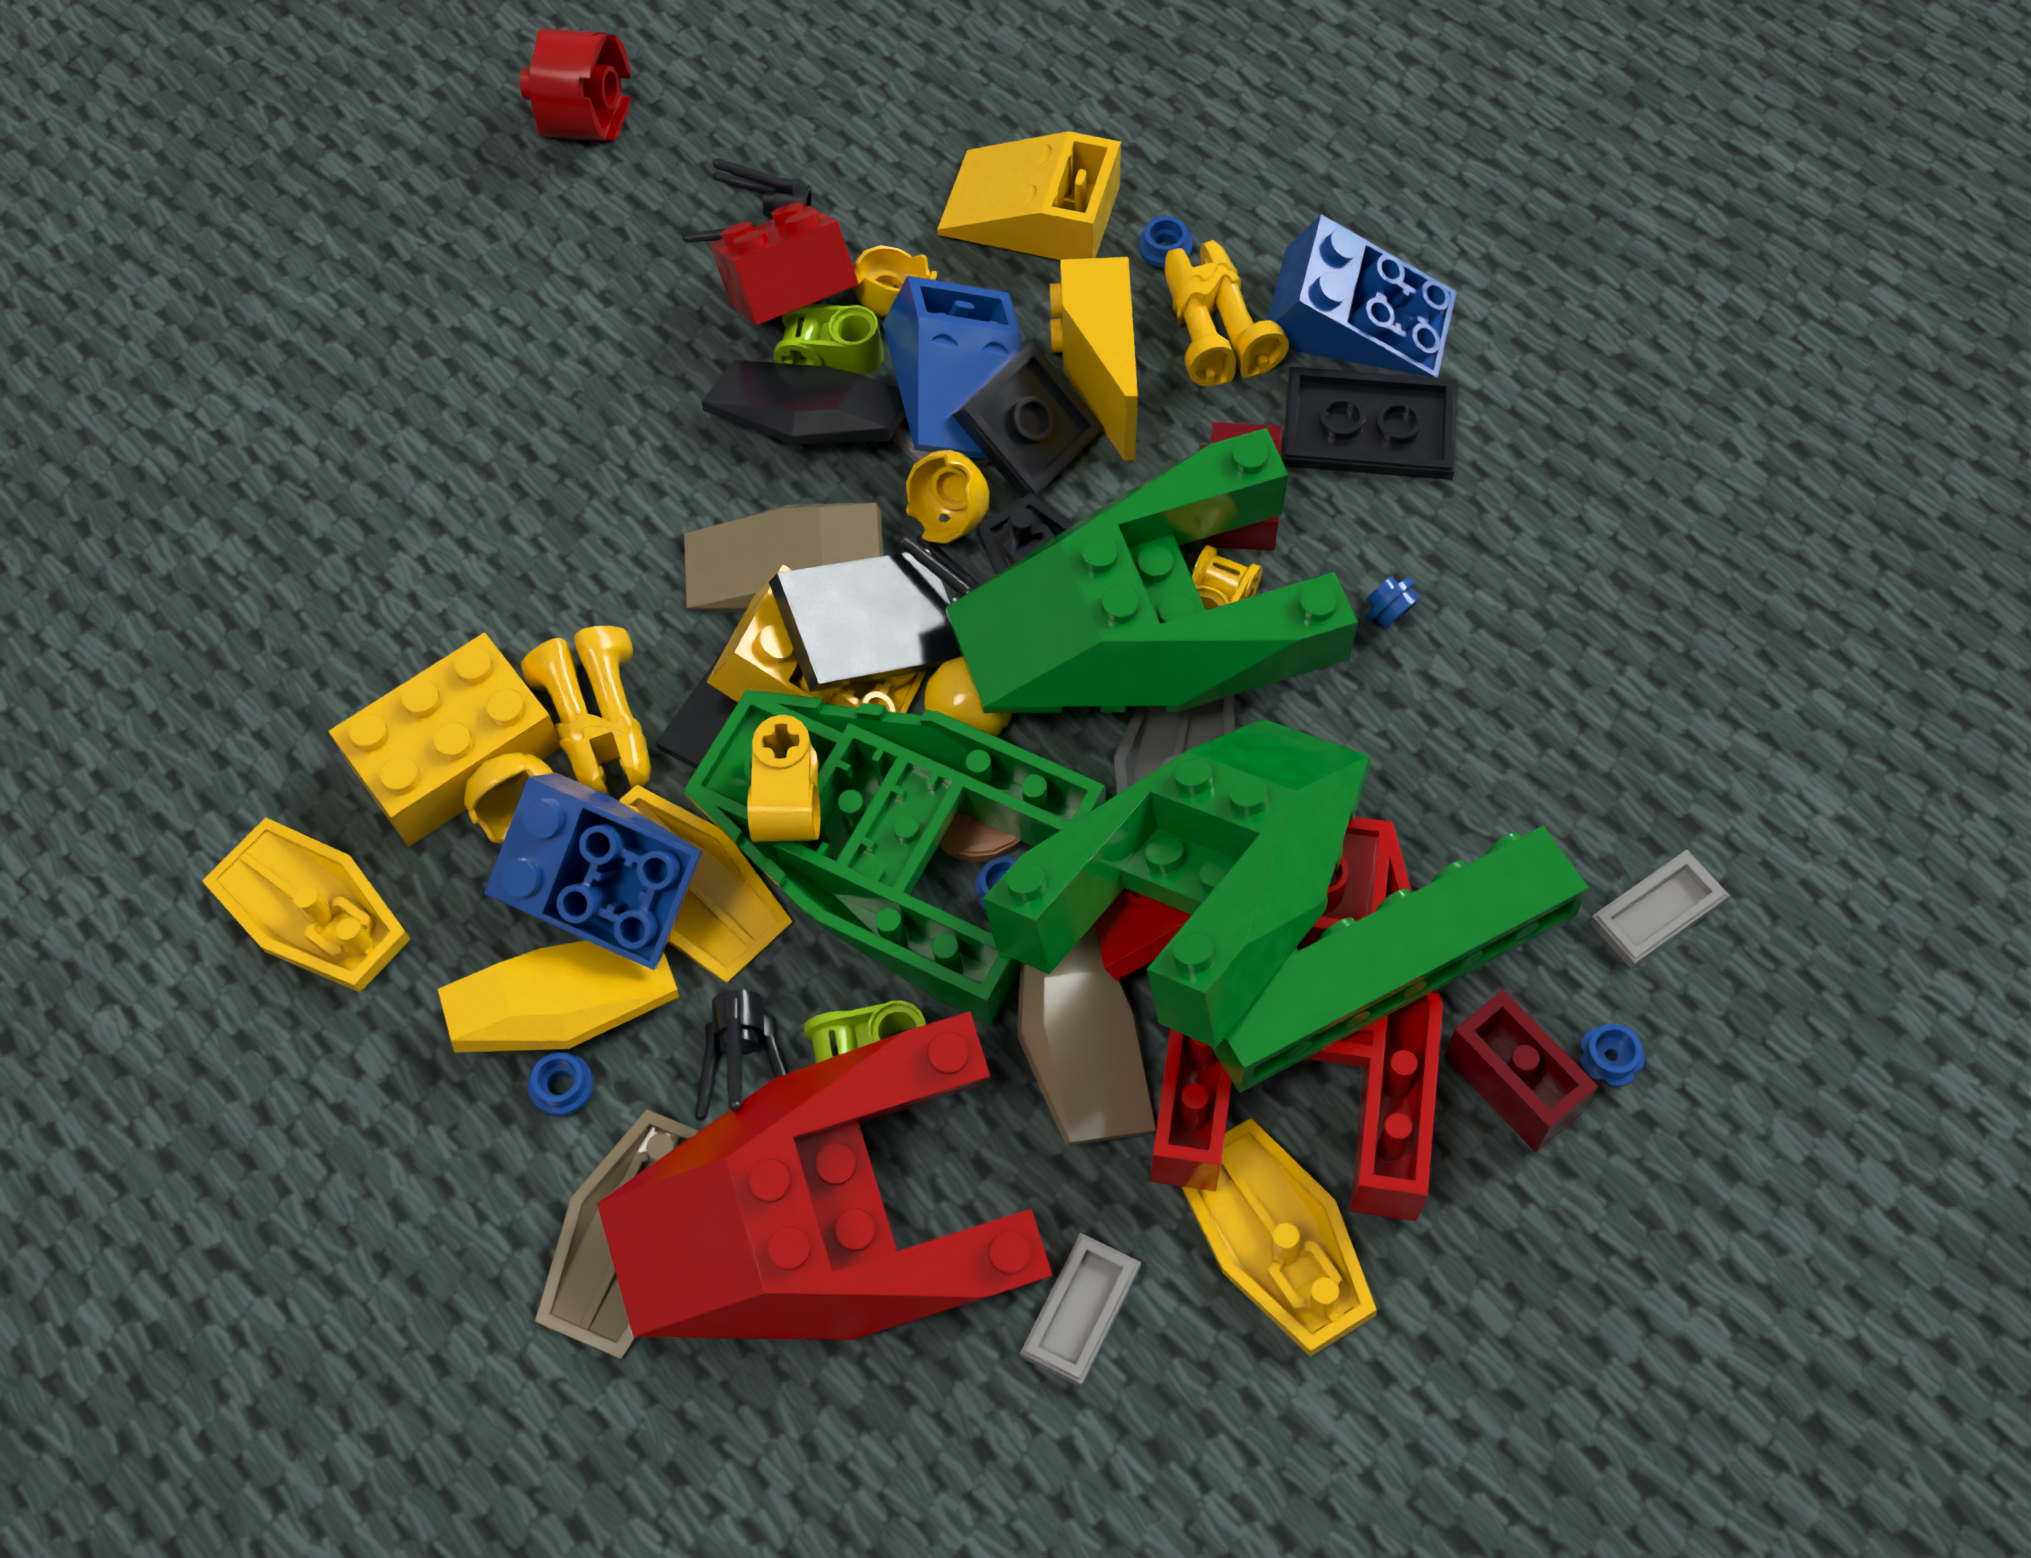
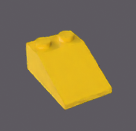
[1050,257,1138,461]

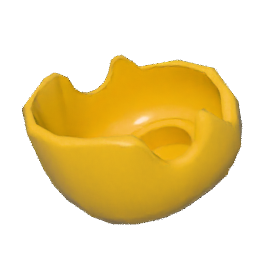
[852,245,937,318]
[906,450,989,545]
[924,656,1013,737]
[464,752,553,843]

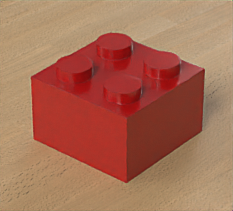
[709,202,859,325]

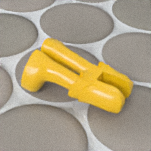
[1164,240,1289,387]
[521,626,651,795]

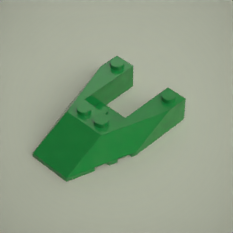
[946,428,1358,713]
[684,690,1106,1027]
[982,719,1370,1048]

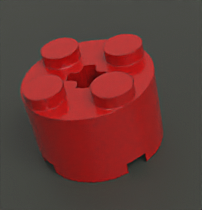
[520,29,631,141]

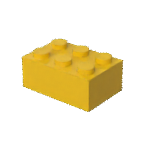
[328,632,561,847]

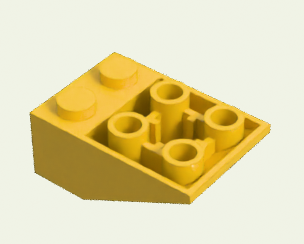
[937,131,1121,260]
[707,565,927,713]

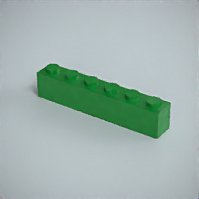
[1210,825,1589,1093]

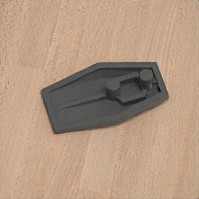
[1114,695,1235,795]

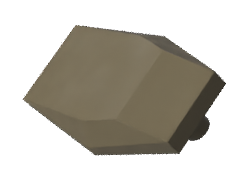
[684,503,884,613]
[1017,922,1156,1146]
[535,1109,699,1360]

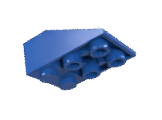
[1267,214,1457,378]
[883,276,1021,460]
[484,773,702,970]

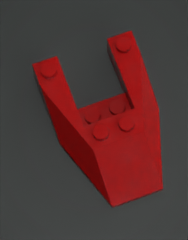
[1150,817,1443,1221]
[597,1012,1052,1340]

